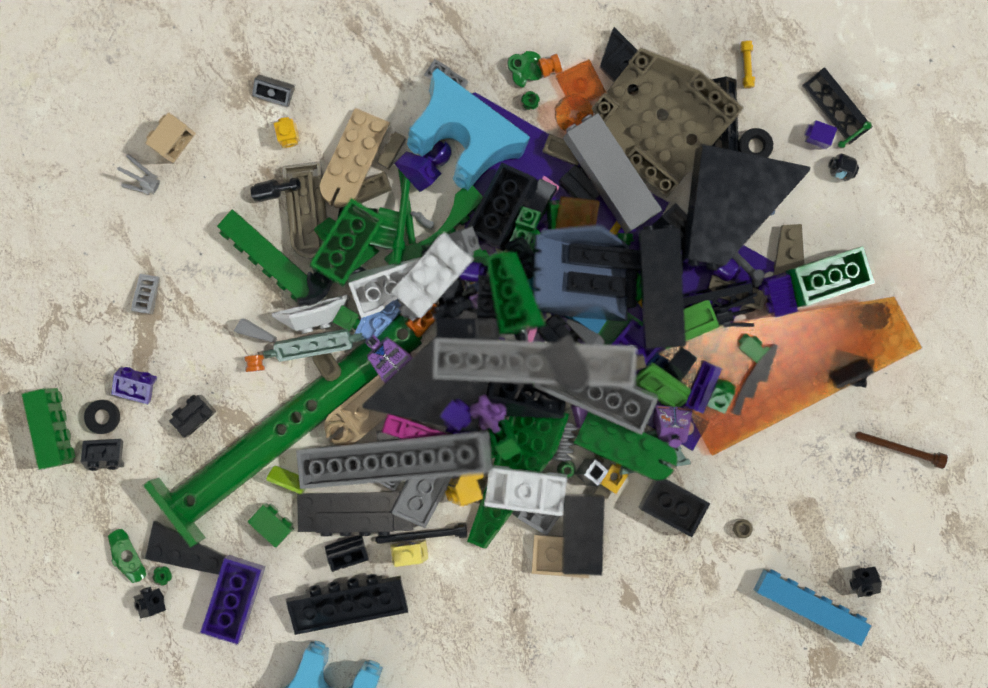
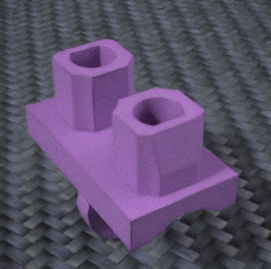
[471,395,506,433]

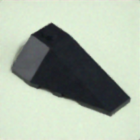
[486,381,566,418]

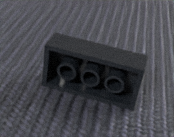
[467,162,538,252]
[562,494,605,575]

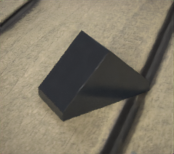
[664,347,697,382]

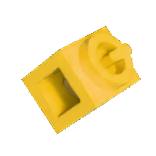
[274,117,300,148]

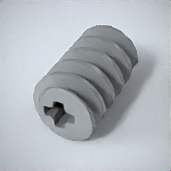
[552,422,578,462]

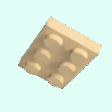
[531,534,589,578]

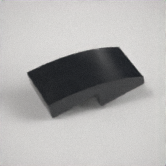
[524,179,557,223]
[505,235,538,280]
[476,275,497,319]

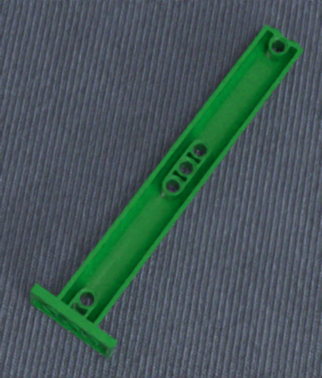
[143,314,423,547]

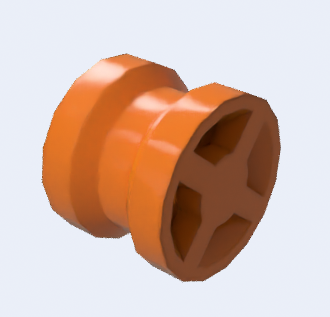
[244,355,265,372]

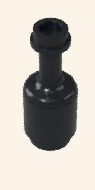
[251,178,301,202]

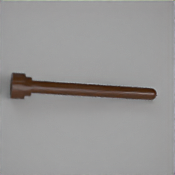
[855,432,948,469]

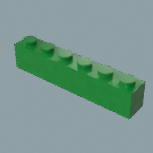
[217,209,309,302]

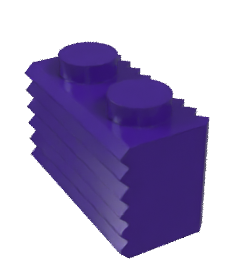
[761,273,798,318]

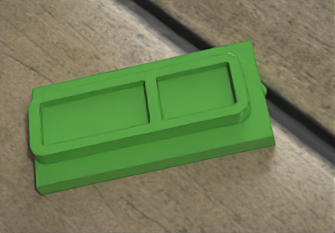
[665,300,719,349]
[635,363,691,407]

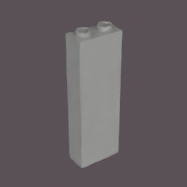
[563,113,662,234]

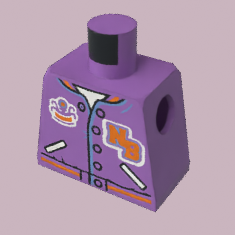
[653,405,692,448]

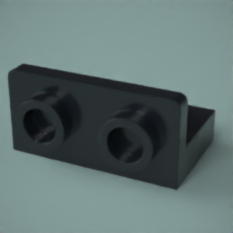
[81,439,124,471]

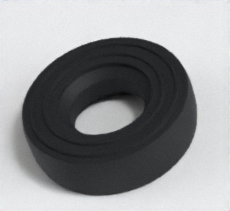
[739,128,773,158]
[84,400,120,434]

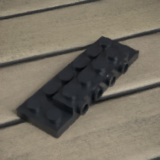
[297,492,414,537]
[286,574,408,635]

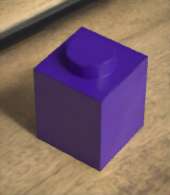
[804,120,837,149]

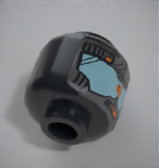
[828,153,859,181]

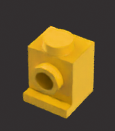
[600,463,628,494]

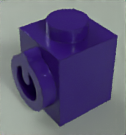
[440,398,472,430]

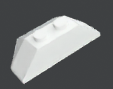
[272,295,350,334]

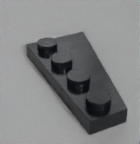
[145,521,226,575]

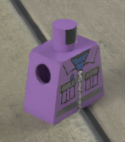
[365,334,412,383]

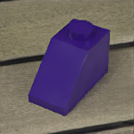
[394,151,442,192]

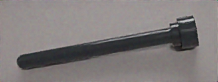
[375,522,467,544]

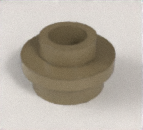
[733,519,753,538]

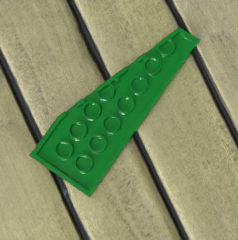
[467,413,569,549]

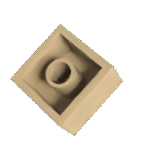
[145,112,196,163]

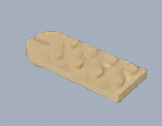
[320,108,390,208]
[324,375,387,445]

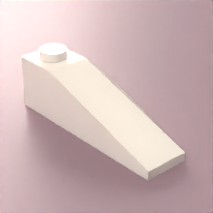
[348,257,422,318]

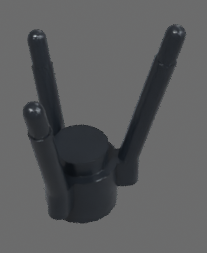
[716,293,758,328]

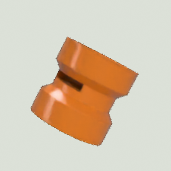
[538,54,562,78]

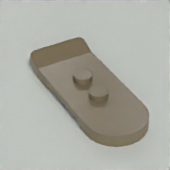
[282,162,327,259]

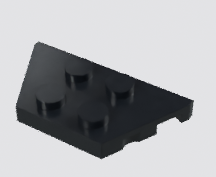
[599,27,639,93]

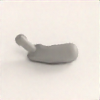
[411,211,434,229]

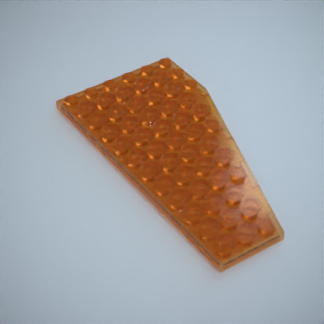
[659,296,922,456]

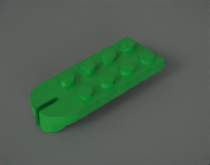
[574,411,677,481]

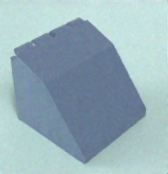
[533,225,629,321]

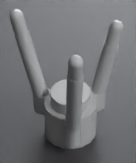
[117,154,160,195]

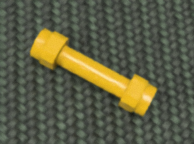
[740,40,755,89]

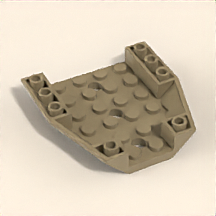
[591,47,744,198]

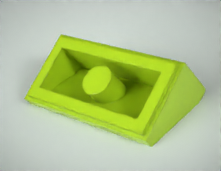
[266,466,306,494]

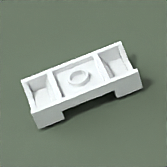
[391,232,474,318]
[484,465,567,516]

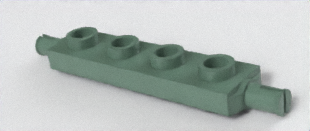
[263,328,363,362]

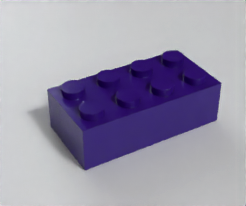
[200,555,266,645]

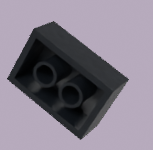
[638,479,711,537]

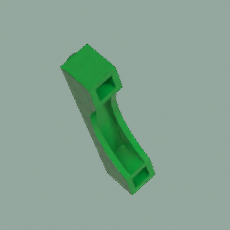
[384,185,483,265]

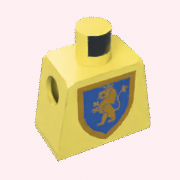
[390,540,429,567]

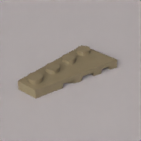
[767,224,804,303]

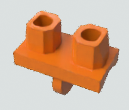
[405,304,436,337]

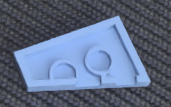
[354,298,401,340]

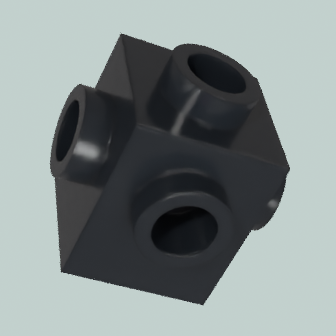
[849,566,882,598]
[133,587,166,619]

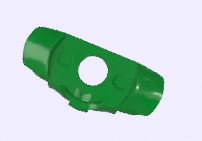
[108,529,146,583]

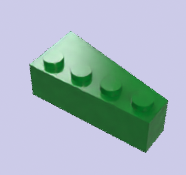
[486,252,545,334]

